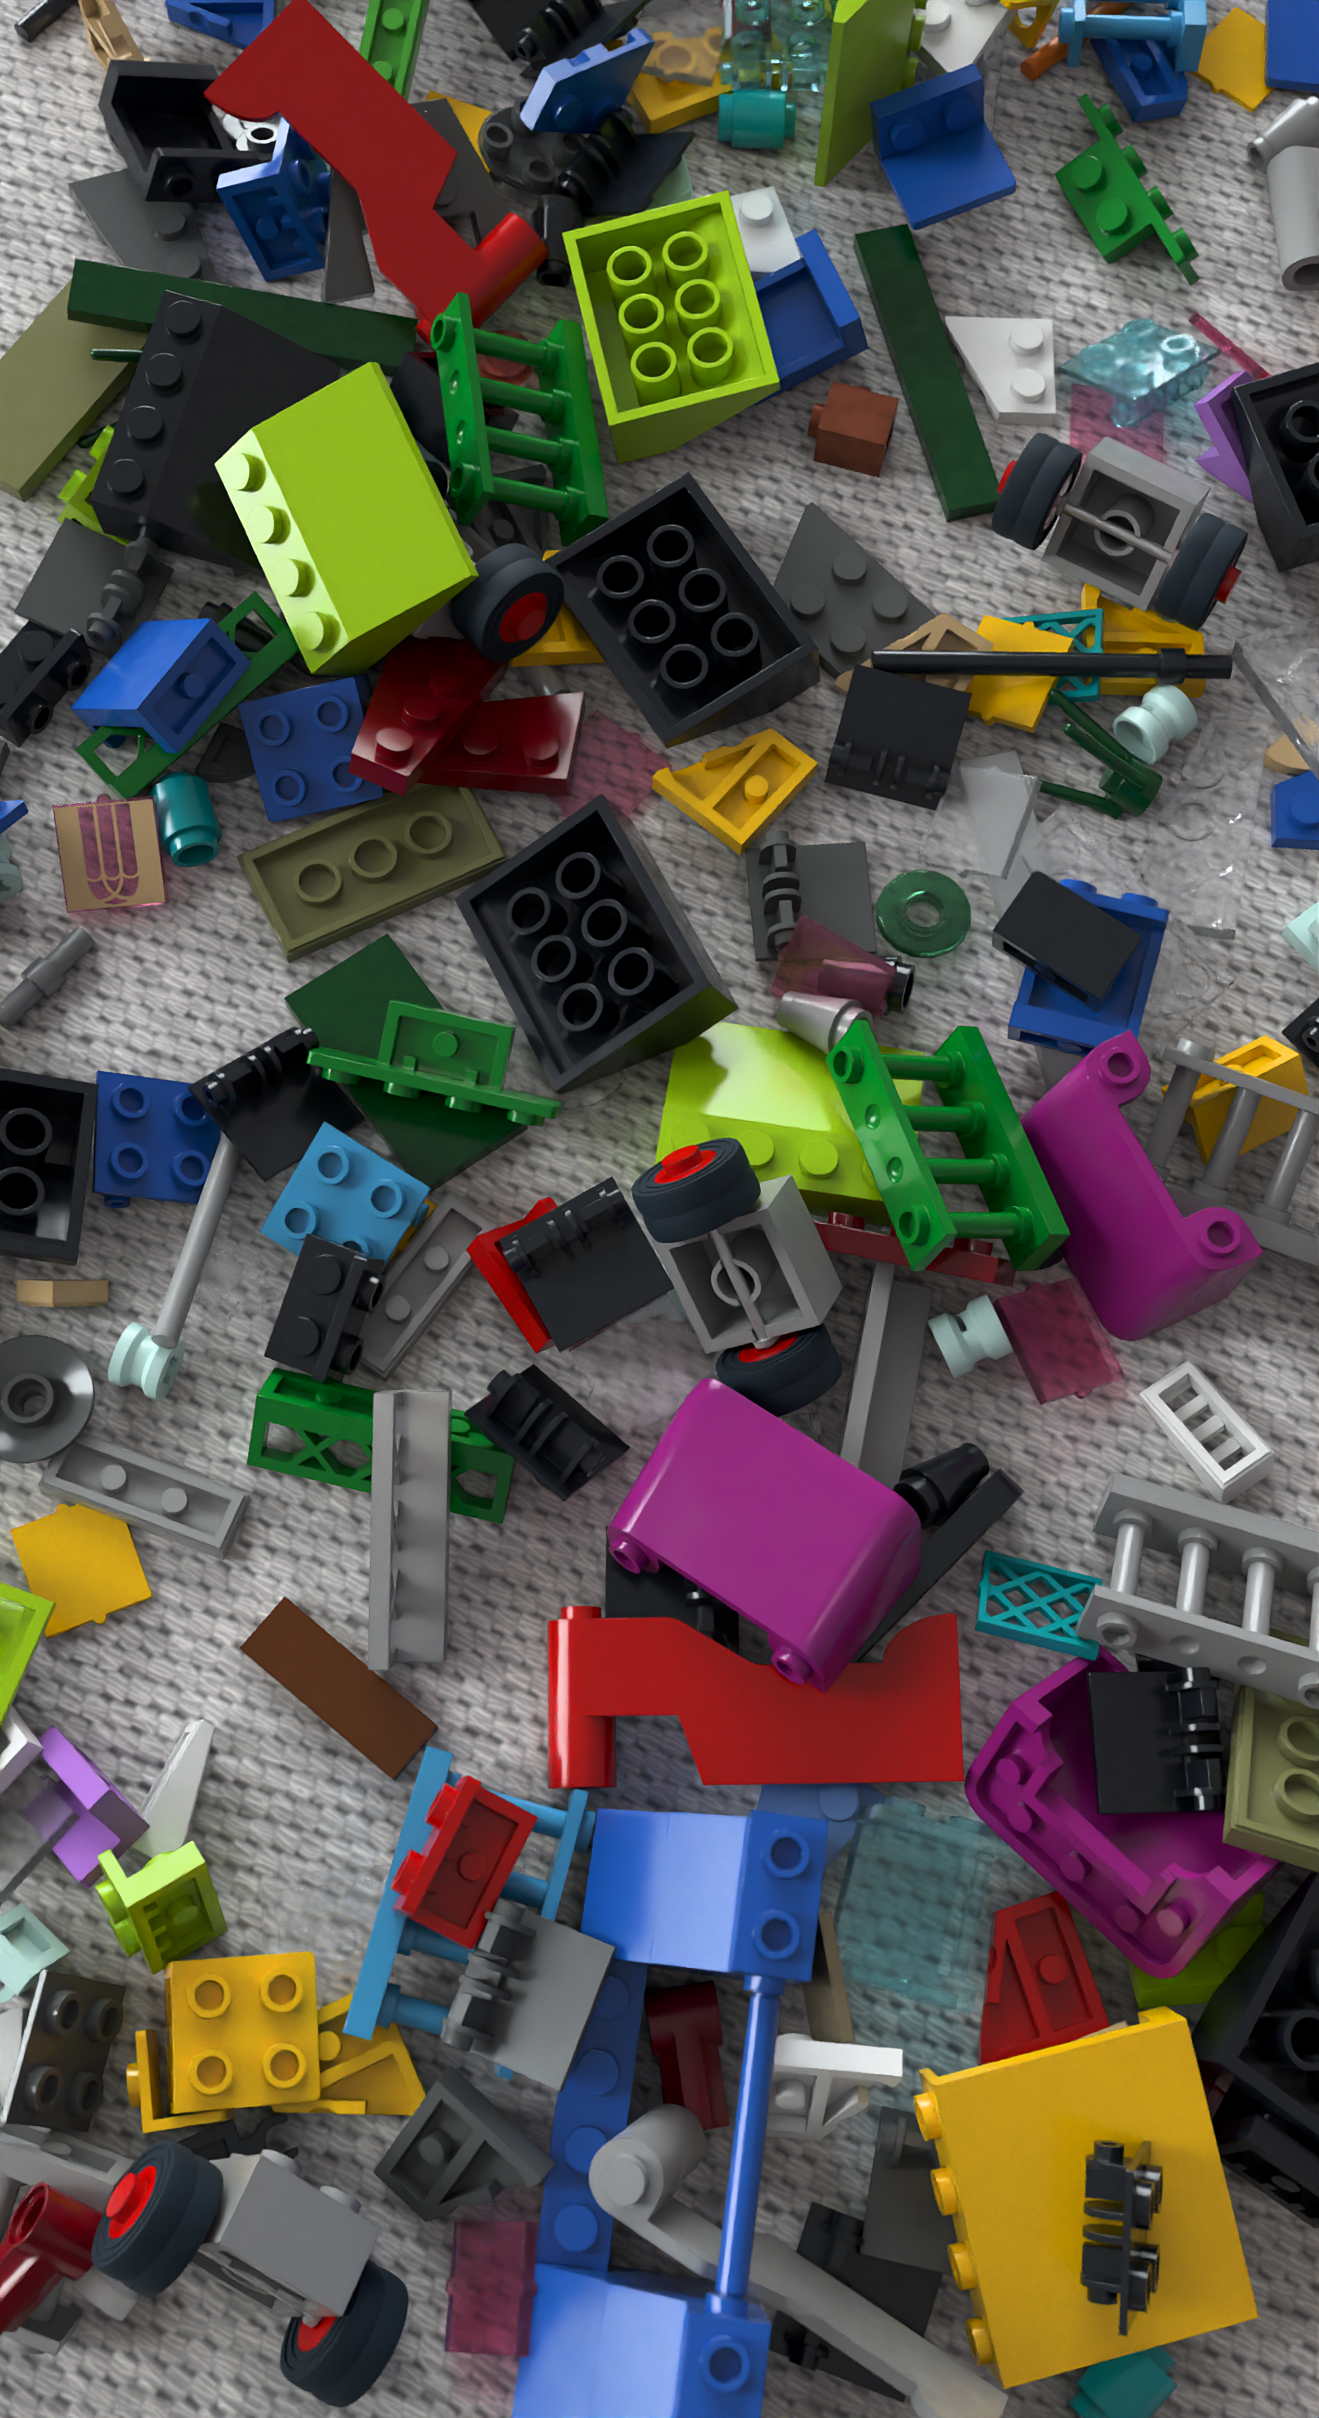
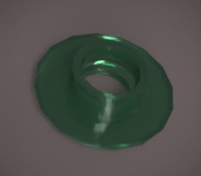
[876,870,971,958]

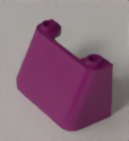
[1019,1029,1264,1341]
[607,1377,921,1693]
[964,1643,1287,1979]

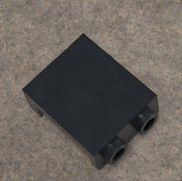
[98,59,260,203]

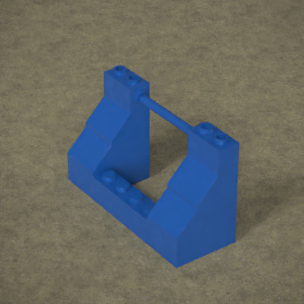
[511,1808,829,2418]

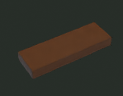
[240,1596,439,1782]

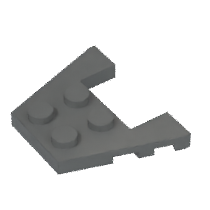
[321,98,510,304]

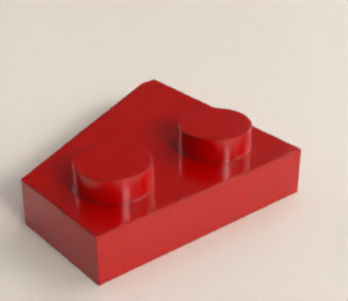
[976,1891,1110,2066]

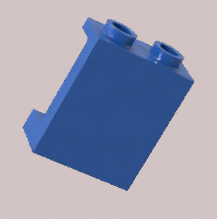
[748,229,869,408]
[70,618,252,753]
[1007,879,1170,1057]

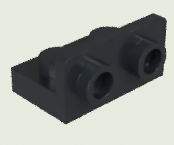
[0,621,93,748]
[264,1233,386,1384]
[1211,2093,1319,2228]

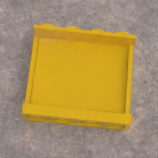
[913,2006,1259,2389]

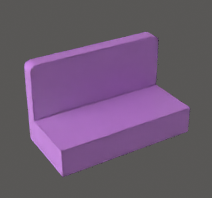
[27,1725,150,1888]

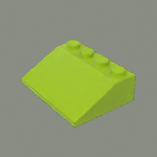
[814,0,928,187]
[562,190,781,464]
[215,362,479,676]
[654,1022,925,1227]

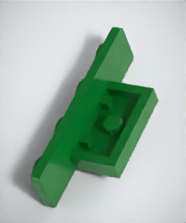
[1054,93,1200,286]
[307,999,564,1127]

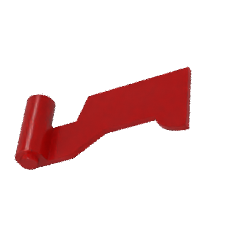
[204,0,549,352]
[547,1606,964,1789]

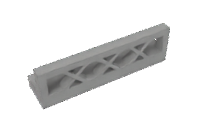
[837,1260,934,1490]
[368,1390,453,1670]

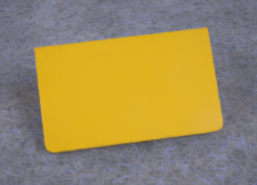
[1161,1035,1310,1166]

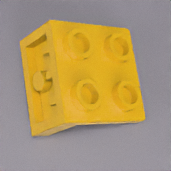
[164,1951,320,2114]

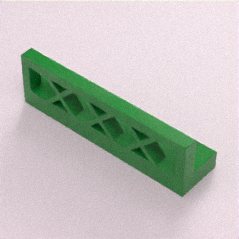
[75,591,300,806]
[247,1367,517,1524]

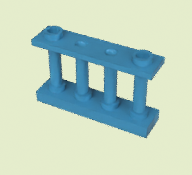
[1058,0,1207,72]
[343,1746,596,2080]

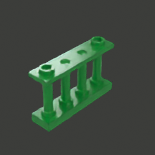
[430,292,609,547]
[825,1019,1071,1271]

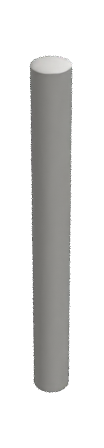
[151,1133,242,1349]

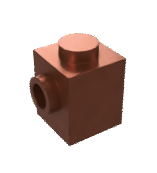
[807,382,899,478]

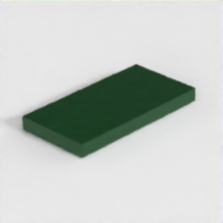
[284,933,528,1193]

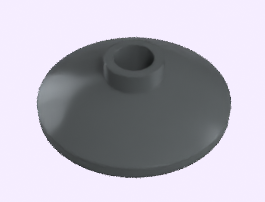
[0,1335,95,1464]

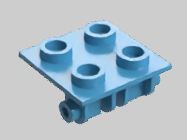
[259,1122,432,1275]

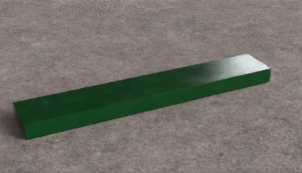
[853,224,1000,522]
[67,258,418,377]

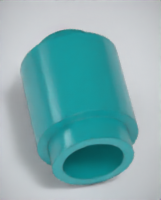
[718,88,796,150]
[148,772,222,867]
[1068,2346,1177,2418]

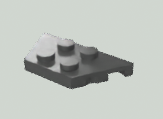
[773,502,937,681]

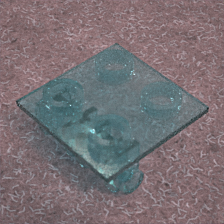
[718,0,838,92]
[1058,318,1220,428]

